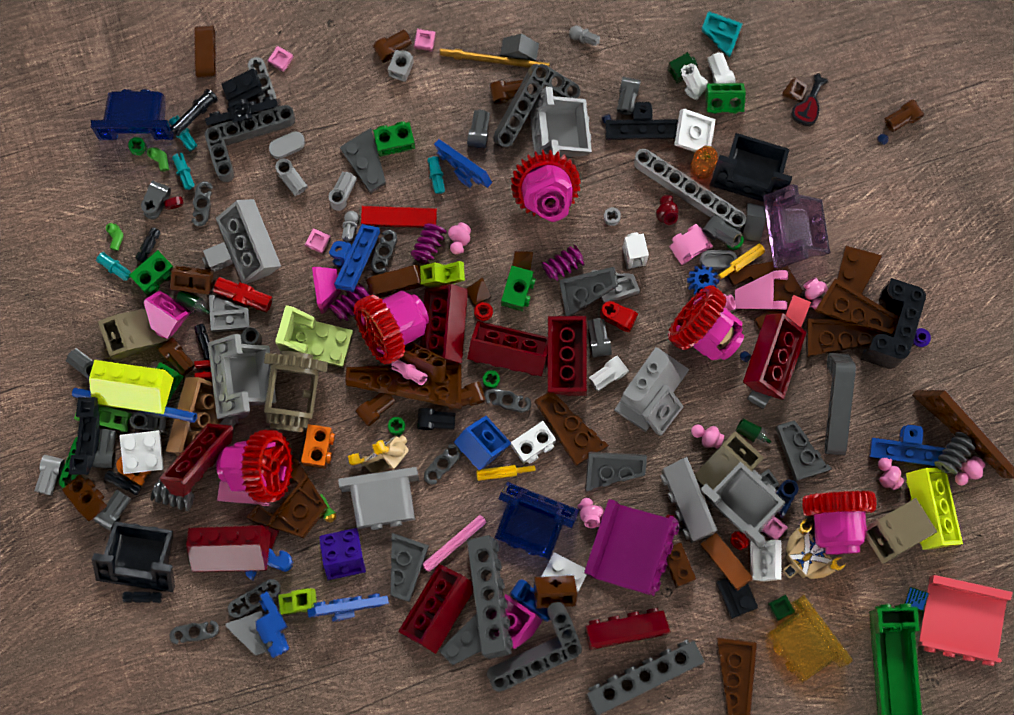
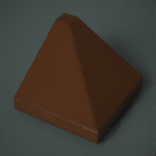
[782,77,808,102]
[512,251,534,270]
[466,278,491,305]

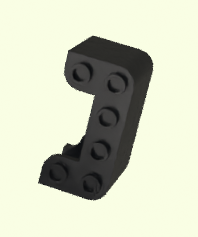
[860,278,926,369]

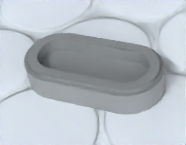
[269,131,305,159]
[699,250,737,270]

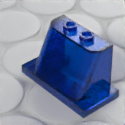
[91,89,173,140]
[495,482,579,560]

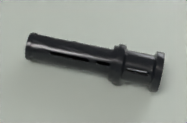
[170,89,218,136]

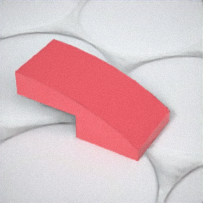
[785,295,811,327]

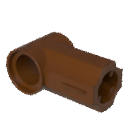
[373,29,412,62]
[490,80,528,104]
[884,99,925,132]
[158,337,195,376]
[448,382,486,410]
[355,393,396,426]

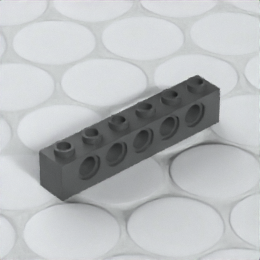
[467,535,513,659]
[586,639,705,715]

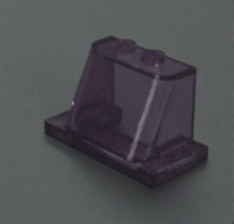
[763,184,831,269]

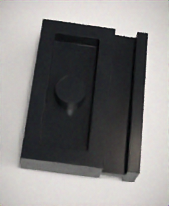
[221,68,265,103]
[716,578,759,619]

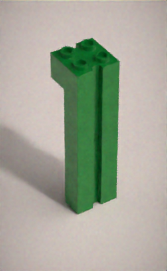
[869,603,922,715]

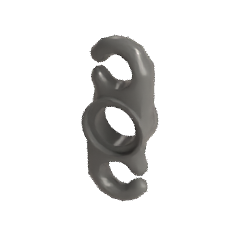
[191,181,213,226]
[371,229,397,274]
[484,388,531,413]
[424,444,461,485]
[169,620,219,644]

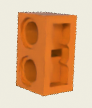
[301,424,335,469]

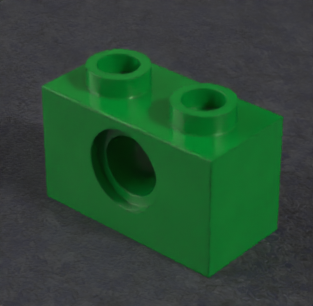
[501,266,536,312]

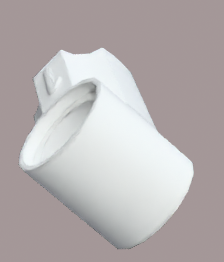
[707,53,736,84]
[681,63,709,100]
[589,355,629,392]

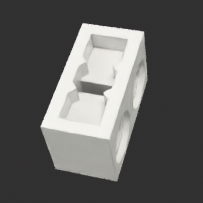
[622,233,649,269]
[511,421,556,464]

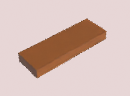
[701,533,753,591]

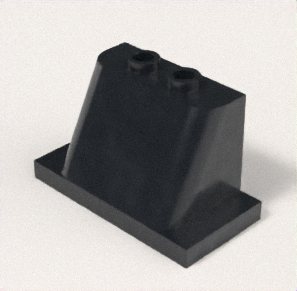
[709,133,792,207]
[92,522,175,593]

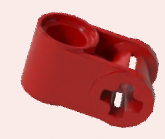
[600,301,638,332]

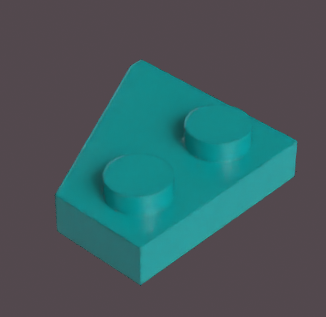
[701,11,743,57]

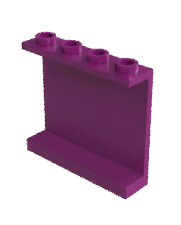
[584,499,679,596]

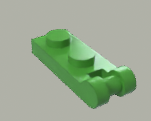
[74,405,133,433]

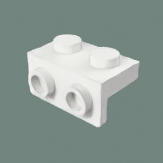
[750,539,782,582]

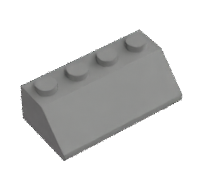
[216,199,281,284]
[660,457,717,543]

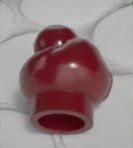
[656,195,678,225]

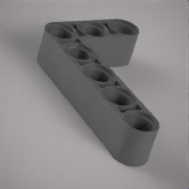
[493,64,581,147]
[205,105,296,182]
[825,353,856,455]
[487,602,582,692]

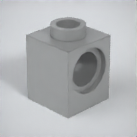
[388,50,414,82]
[202,242,234,272]

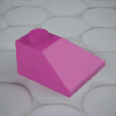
[312,267,341,314]
[144,290,191,339]
[491,594,543,649]

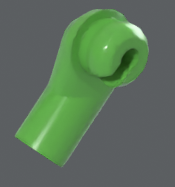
[147,147,169,172]
[106,223,124,251]

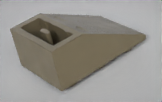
[98,309,168,361]
[695,431,764,490]
[866,498,937,564]

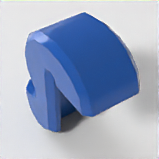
[245,548,293,581]
[510,579,550,621]

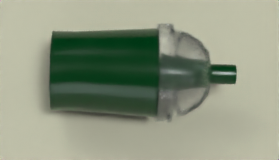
[175,291,210,315]
[735,418,771,445]

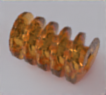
[690,145,718,179]

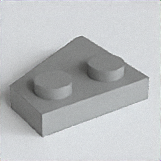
[592,270,640,304]
[209,295,250,332]
[226,611,266,656]

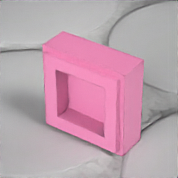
[414,29,435,51]
[267,46,293,72]
[305,228,331,254]
[761,516,788,540]

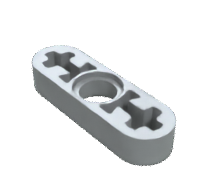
[248,57,277,102]

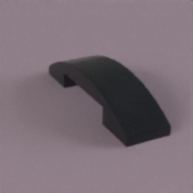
[69,397,100,475]

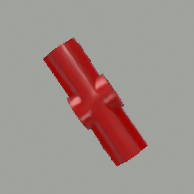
[213,277,273,313]

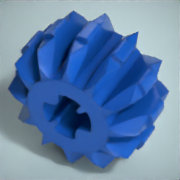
[687,265,719,295]

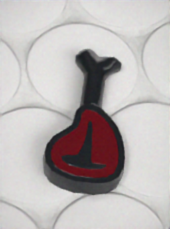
[791,73,828,126]

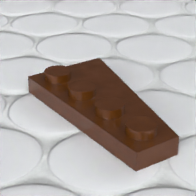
[827,246,883,320]
[815,279,899,336]
[807,319,883,357]
[534,393,609,466]
[716,638,757,715]

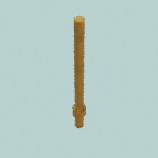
[439,48,550,69]

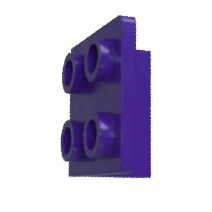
[319,528,366,580]

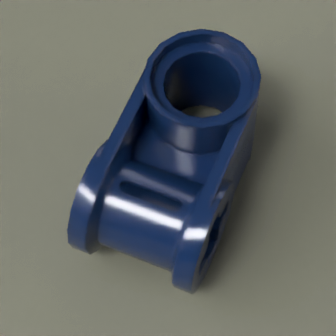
[775,480,798,518]

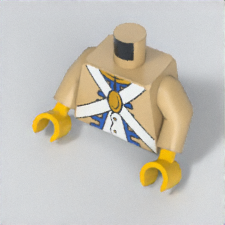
[348,434,408,474]
[783,519,846,579]

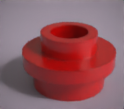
[474,302,493,321]
[730,531,750,550]

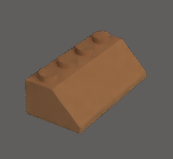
[166,377,221,456]

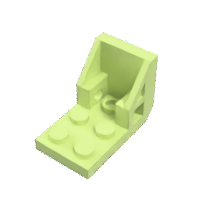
[275,305,353,368]

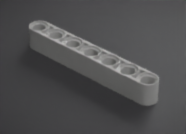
[634,149,746,231]

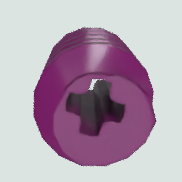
[410,223,447,265]
[542,244,584,281]
[329,282,369,322]

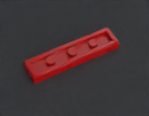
[361,206,437,228]

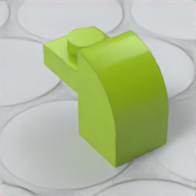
[420,261,465,287]
[278,588,317,615]

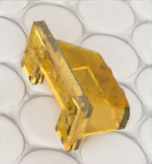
[766,595,853,683]

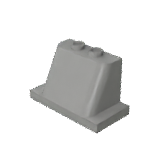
[530,87,592,157]
[208,334,276,419]
[614,347,690,432]
[700,462,785,549]
[338,467,419,530]

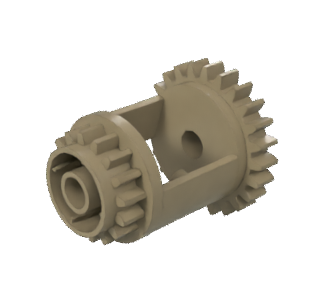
[264,351,328,433]

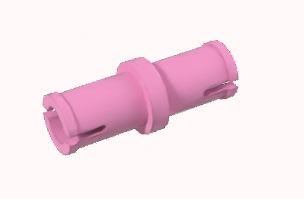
[391,359,427,385]

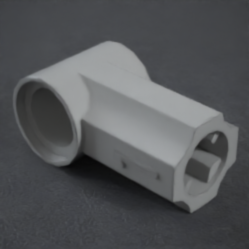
[275,159,308,196]
[329,171,357,211]
[34,454,65,496]

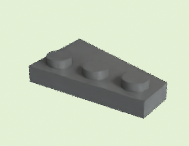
[340,128,386,194]
[559,267,618,316]
[775,420,832,482]
[585,452,647,491]
[390,533,429,602]
[439,614,497,665]

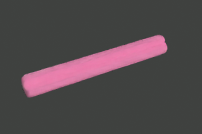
[422,515,486,572]

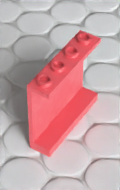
[918,575,1012,666]

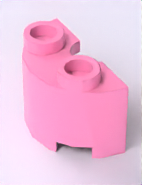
[670,224,713,265]

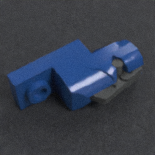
[255,592,290,658]

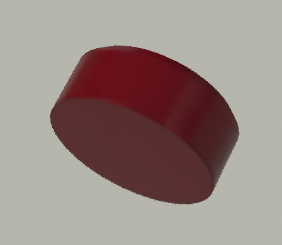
[164,196,184,210]

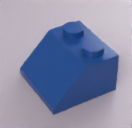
[454,416,511,471]

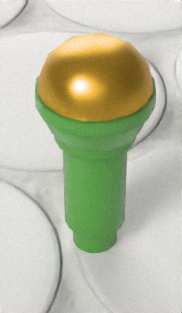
[320,494,337,522]

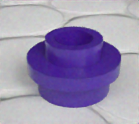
[913,328,931,347]

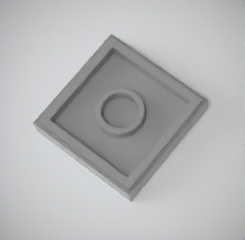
[641,384,684,436]

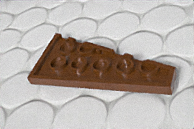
[345,364,462,409]
[912,390,1014,479]

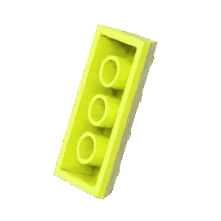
[89,360,174,414]
[906,468,963,550]

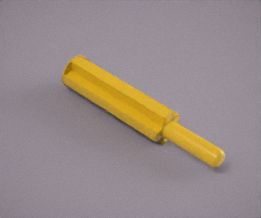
[718,244,765,279]
[476,465,536,481]

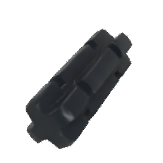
[135,227,161,263]
[194,324,210,360]
[104,470,142,495]
[122,591,162,603]

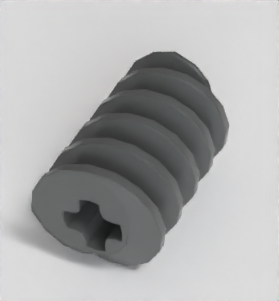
[934,431,975,475]
[150,479,195,512]

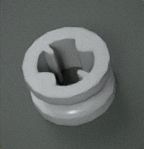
[604,207,621,226]

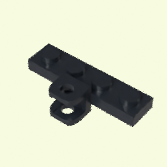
[205,96,281,127]
[605,102,678,140]

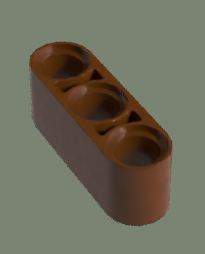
[195,26,216,78]
[366,265,422,298]
[400,342,446,382]

